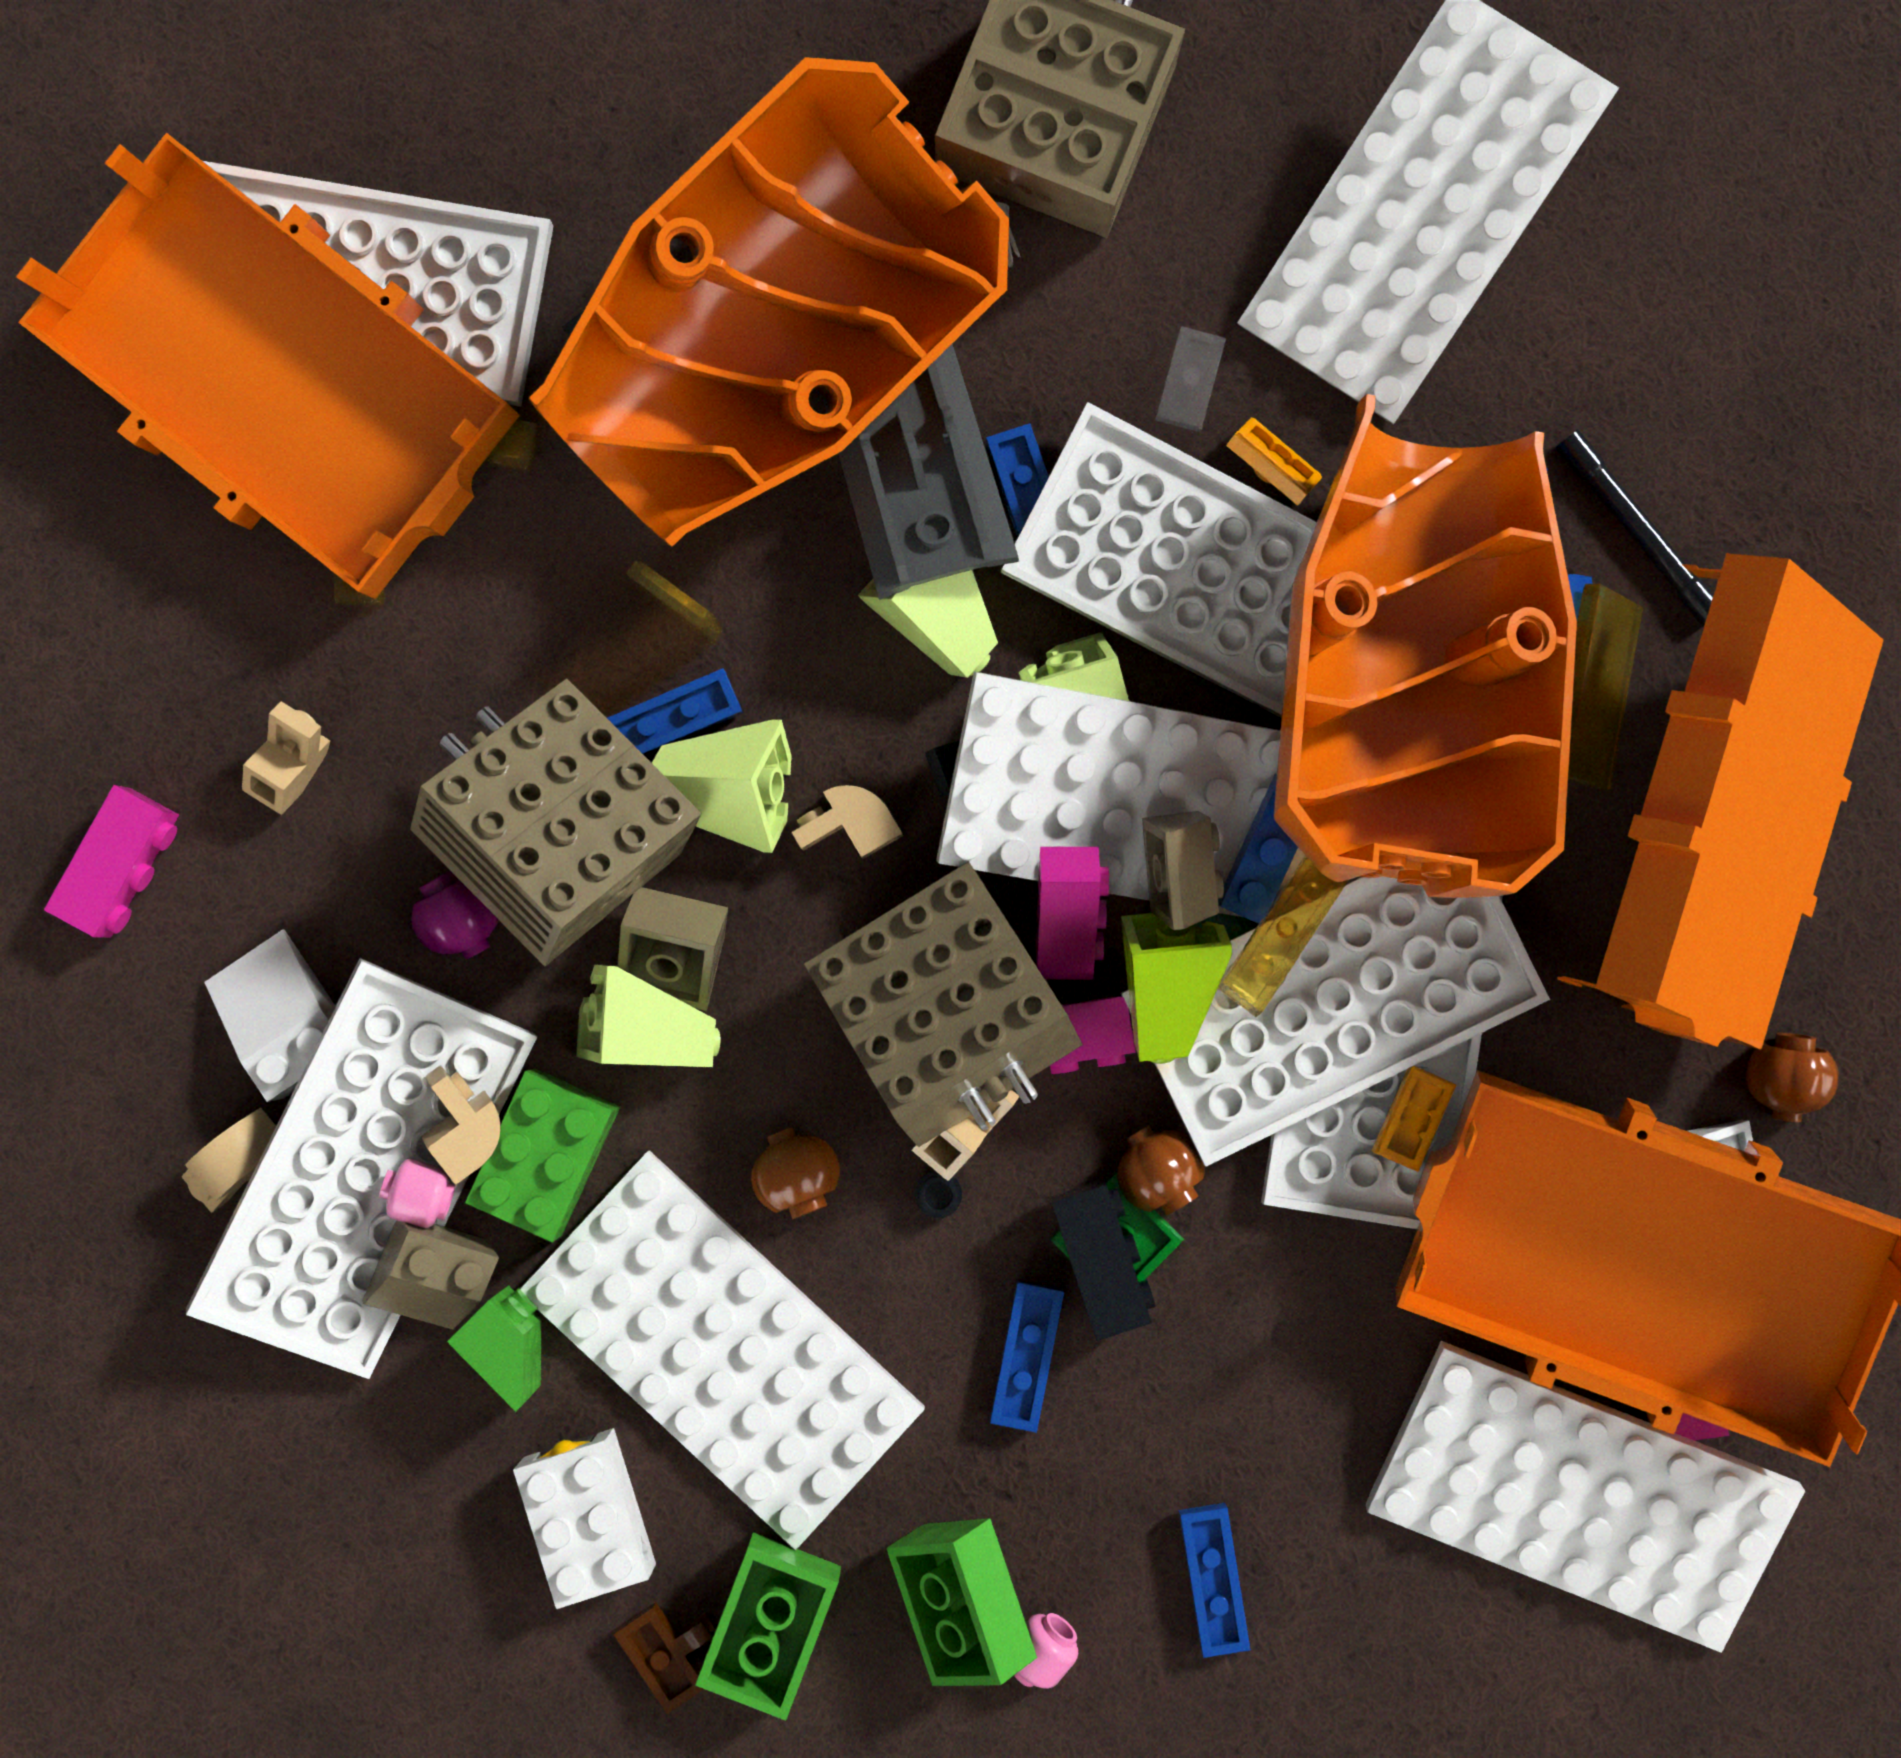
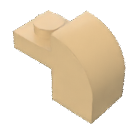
[242,701,330,815]
[792,785,903,859]
[421,1065,500,1185]
[912,1090,1019,1181]
[182,1108,276,1213]

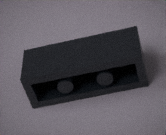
[1050,1179,1156,1341]

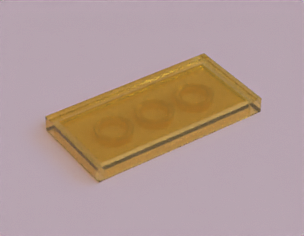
[1568,584,1643,790]

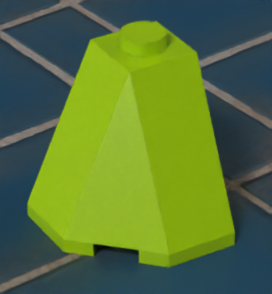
[1121,913,1232,1064]

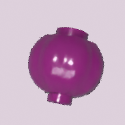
[411,871,499,960]

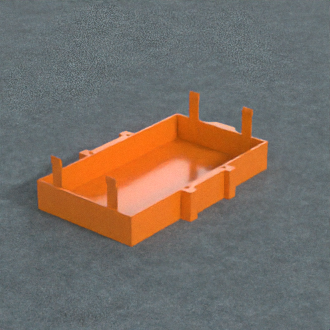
[16,133,520,599]
[1557,553,1884,1050]
[1395,1070,1901,1467]

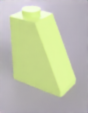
[858,570,998,678]
[1019,632,1129,701]
[652,719,792,853]
[576,965,720,1067]

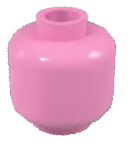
[379,1159,456,1228]
[1014,1613,1079,1689]

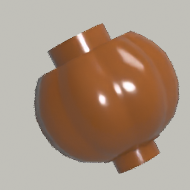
[1745,1032,1839,1122]
[1117,1125,1205,1216]
[751,1127,840,1219]

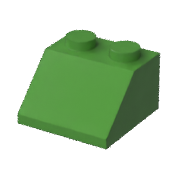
[447,1285,541,1412]

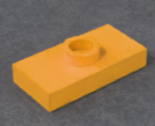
[1226,417,1322,506]
[1371,1066,1456,1172]

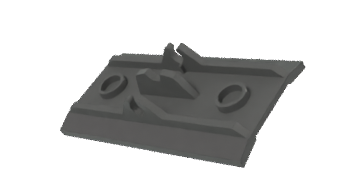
[821,344,1019,600]

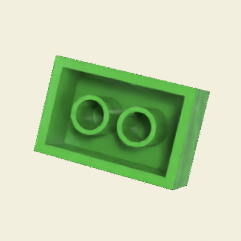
[465,1068,620,1243]
[886,1518,1037,1686]
[695,1532,841,1721]

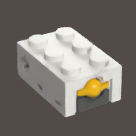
[513,1428,656,1609]

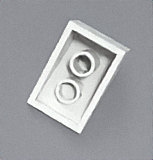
[204,930,336,1102]

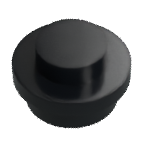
[915,1170,962,1218]

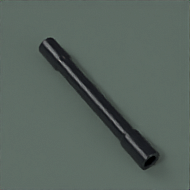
[1555,429,1714,627]

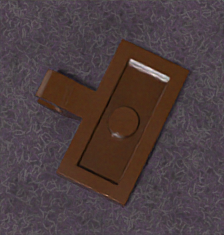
[613,1602,717,1714]

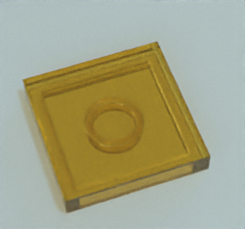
[626,560,723,645]

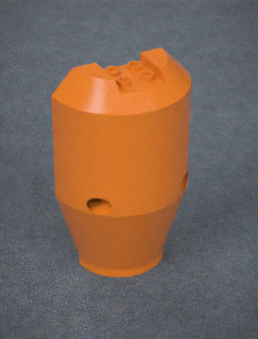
[529,57,1009,547]
[1274,394,1577,898]

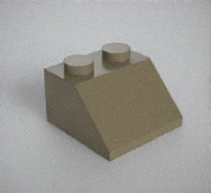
[1142,811,1224,930]
[617,887,728,1011]
[362,1220,499,1330]

